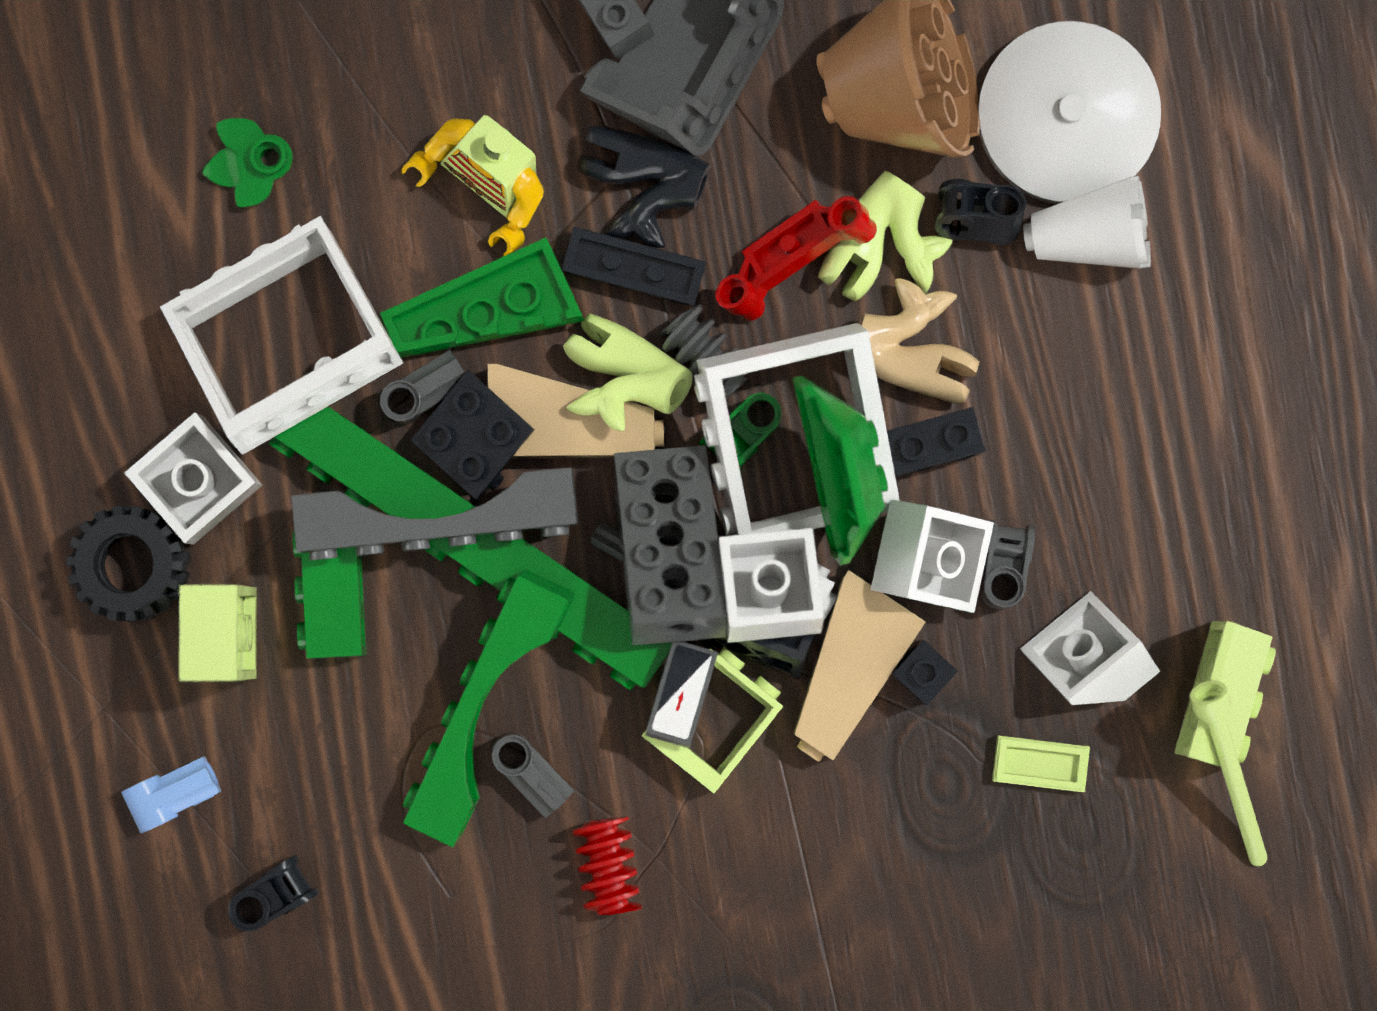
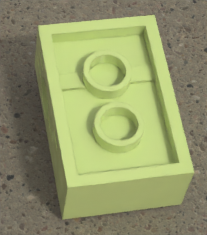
[179,585,257,681]

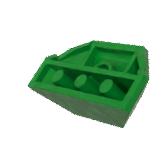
[793,376,888,565]

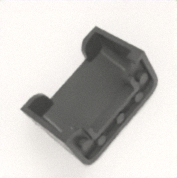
[580,0,784,156]

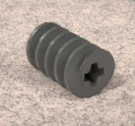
[656,304,751,400]

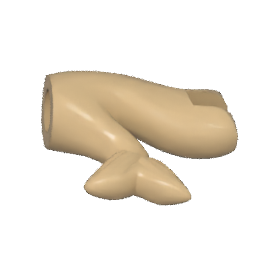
[845,278,980,404]

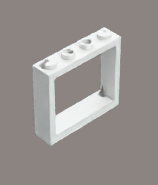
[160,216,403,455]
[694,323,900,536]

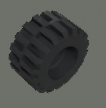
[66,506,191,622]

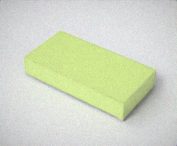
[992,735,1090,792]

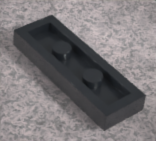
[562,227,706,307]

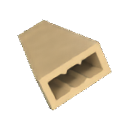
[488,364,664,459]
[794,570,926,762]

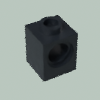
[891,640,958,705]

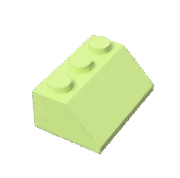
[1174,621,1276,767]

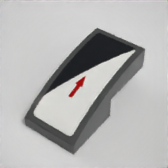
[645,641,718,749]

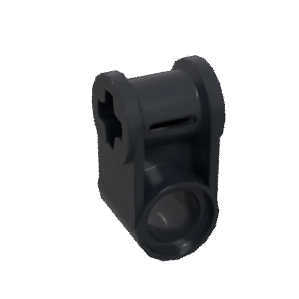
[935,179,1026,245]
[228,854,320,931]

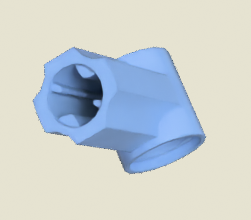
[121,756,222,834]

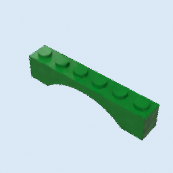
[402,569,575,848]

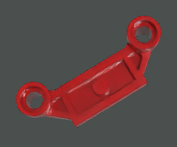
[716,196,877,321]

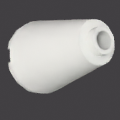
[1023,176,1151,269]

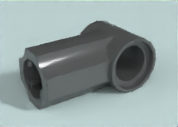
[380,350,465,425]
[492,732,574,818]

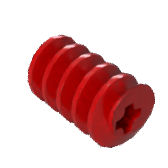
[573,816,642,915]

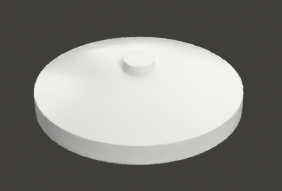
[979,21,1161,204]

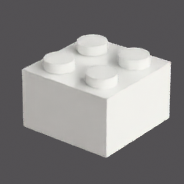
[125,412,262,545]
[871,499,994,613]
[718,528,824,643]

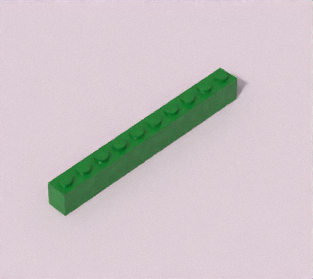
[268,406,672,691]

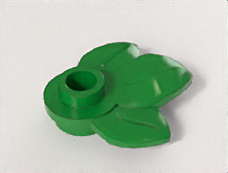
[203,118,293,208]

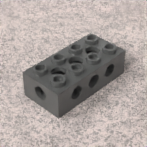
[613,445,727,646]

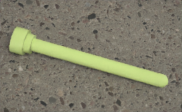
[1190,681,1267,866]

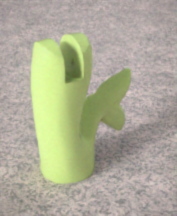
[818,171,953,302]
[563,313,693,431]

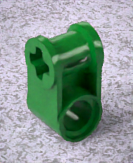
[698,393,783,469]

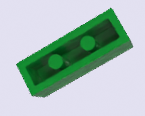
[292,530,367,659]

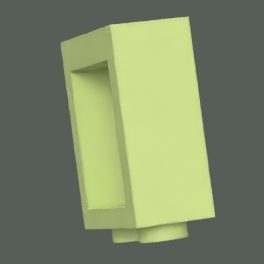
[642,647,783,793]

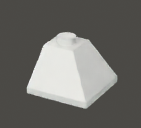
[1020,591,1160,705]

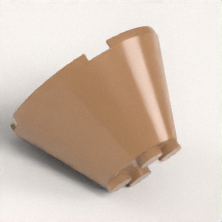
[817,0,980,158]

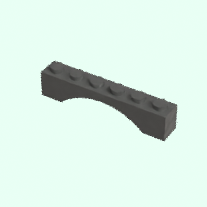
[291,467,578,561]

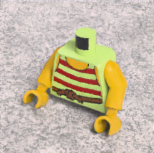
[402,115,544,256]

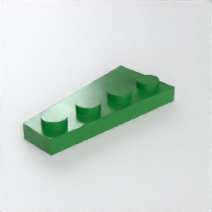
[380,237,585,358]

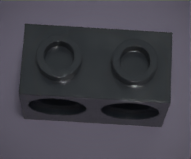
[887,407,986,478]

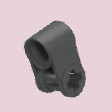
[980,519,1035,610]

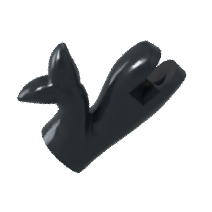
[577,125,711,248]

